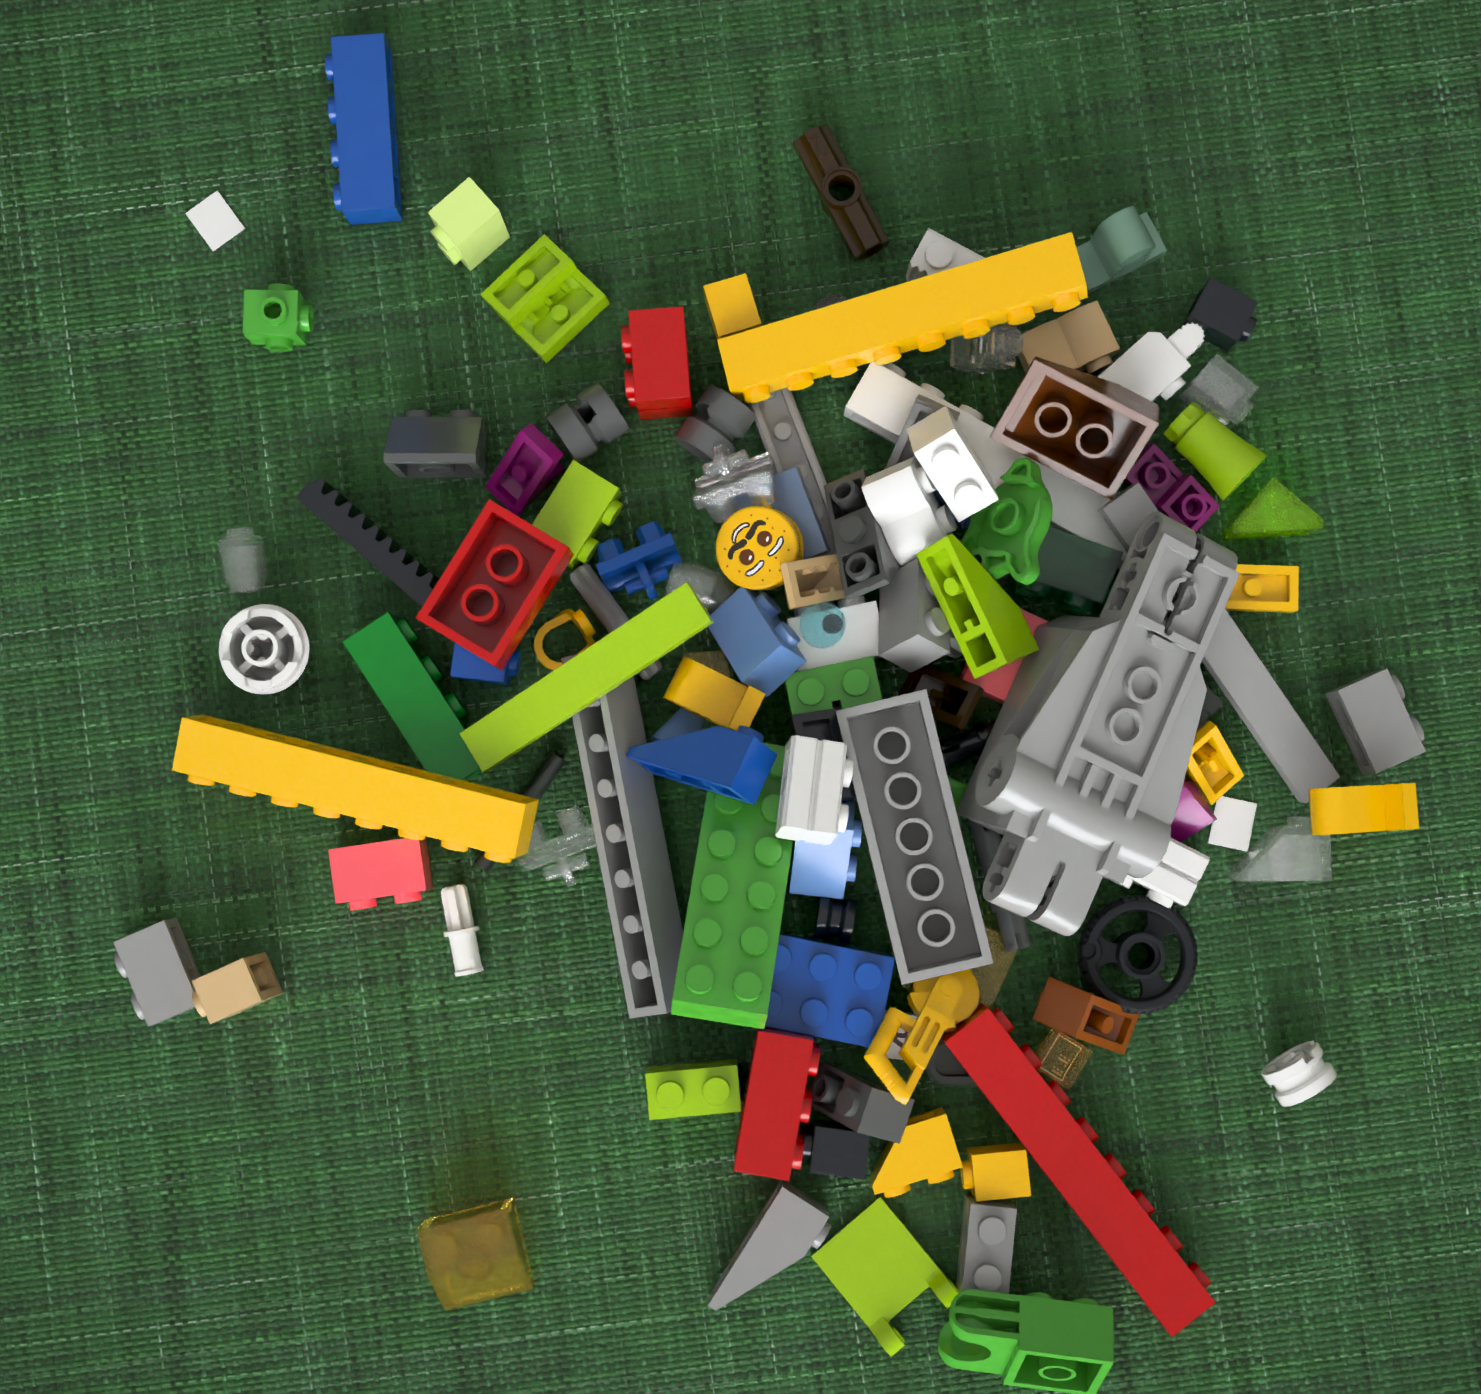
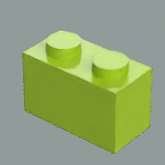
[532,460,623,570]
[645,1059,742,1120]

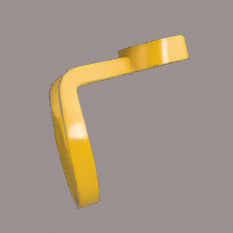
[534,609,596,671]

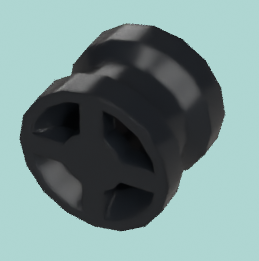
[813,897,857,944]

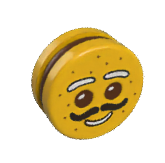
[715,506,805,591]

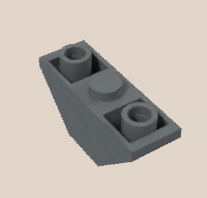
[824,468,901,600]

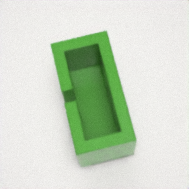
[784,656,882,716]

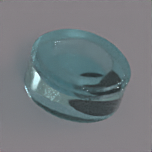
[799,602,846,649]

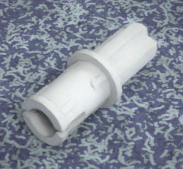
[441,884,484,977]

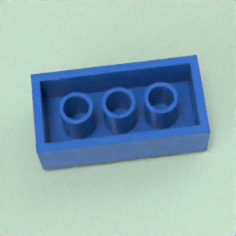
[765,932,895,1047]

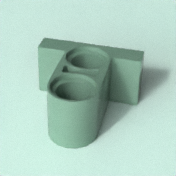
[1076,206,1167,294]

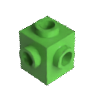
[243,283,314,352]

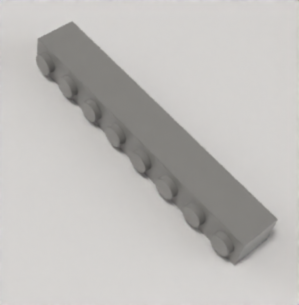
[561,653,683,1019]

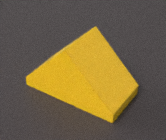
[1185,721,1244,806]

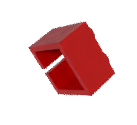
[621,306,693,420]

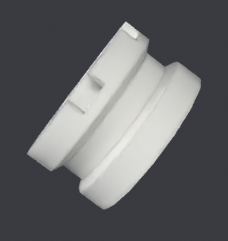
[1261,1040,1337,1107]

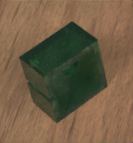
[1006,526,1123,616]

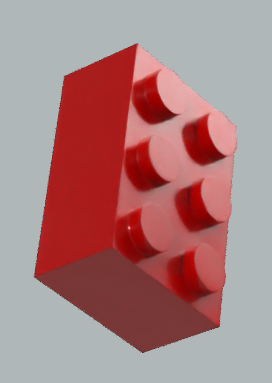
[416,499,574,671]
[734,1026,821,1181]

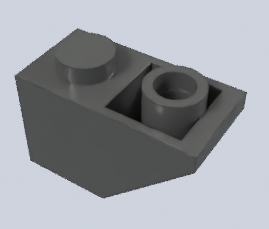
[811,1061,915,1144]

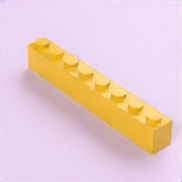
[717,232,1088,403]
[172,714,539,863]

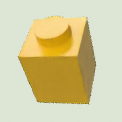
[703,273,762,340]
[960,1142,1031,1202]

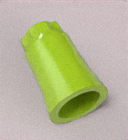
[1163,402,1267,501]

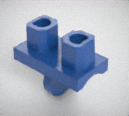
[596,521,682,600]

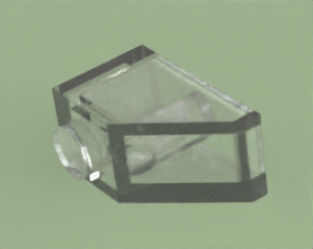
[1229,817,1332,882]

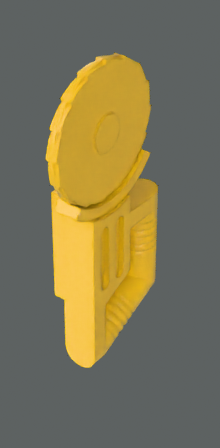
[864,969,980,1105]

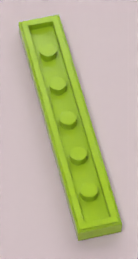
[459,582,714,772]

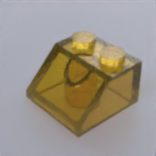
[417,1198,535,1311]

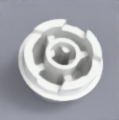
[219,604,309,695]

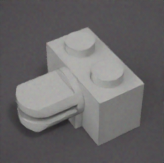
[878,558,963,673]

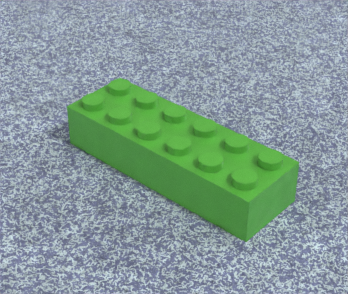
[671,743,793,1029]

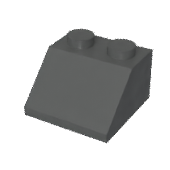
[383,410,488,478]

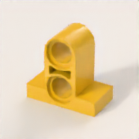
[663,656,765,731]
[1308,783,1419,835]

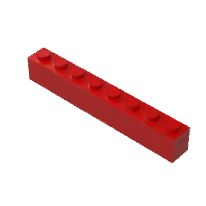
[941,1002,1216,1337]

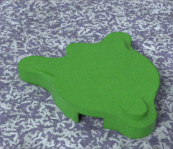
[960,458,1053,585]

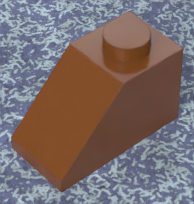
[1033,977,1140,1055]

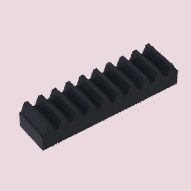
[296,478,439,606]

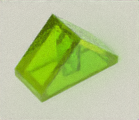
[1222,477,1323,540]

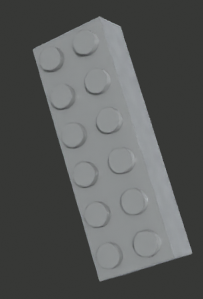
[836,689,993,985]

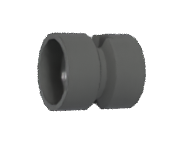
[545,381,630,464]
[674,385,756,470]

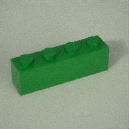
[342,612,482,781]

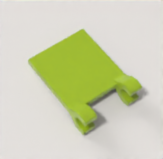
[811,1196,959,1357]

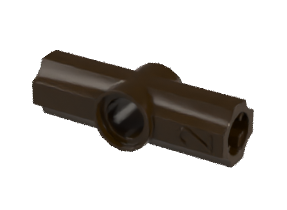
[793,125,889,262]

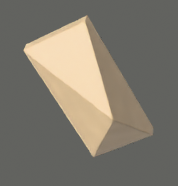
[780,554,846,611]

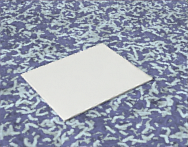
[185,191,245,251]
[1208,796,1257,852]

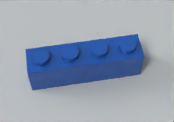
[325,33,403,225]

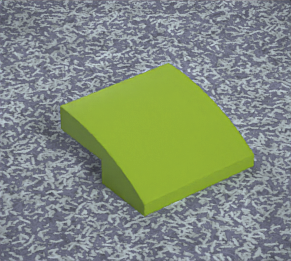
[480,234,610,364]

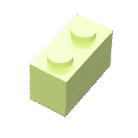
[428,177,510,271]

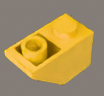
[869,1107,963,1198]

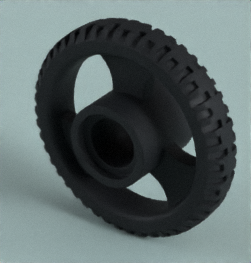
[1078,895,1198,1014]

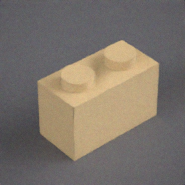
[192,952,283,1024]

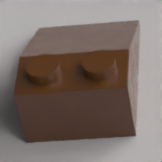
[990,356,1159,500]

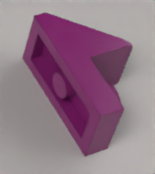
[485,423,564,516]

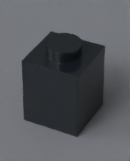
[1180,277,1258,352]
[802,1120,870,1180]

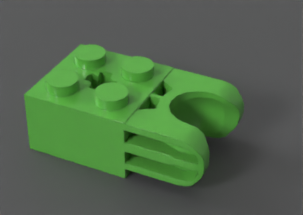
[937,1289,1114,1394]

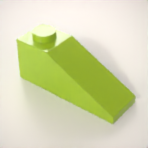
[916,534,1040,679]

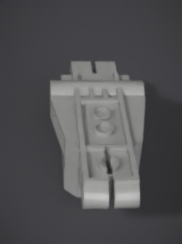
[956,511,1240,936]

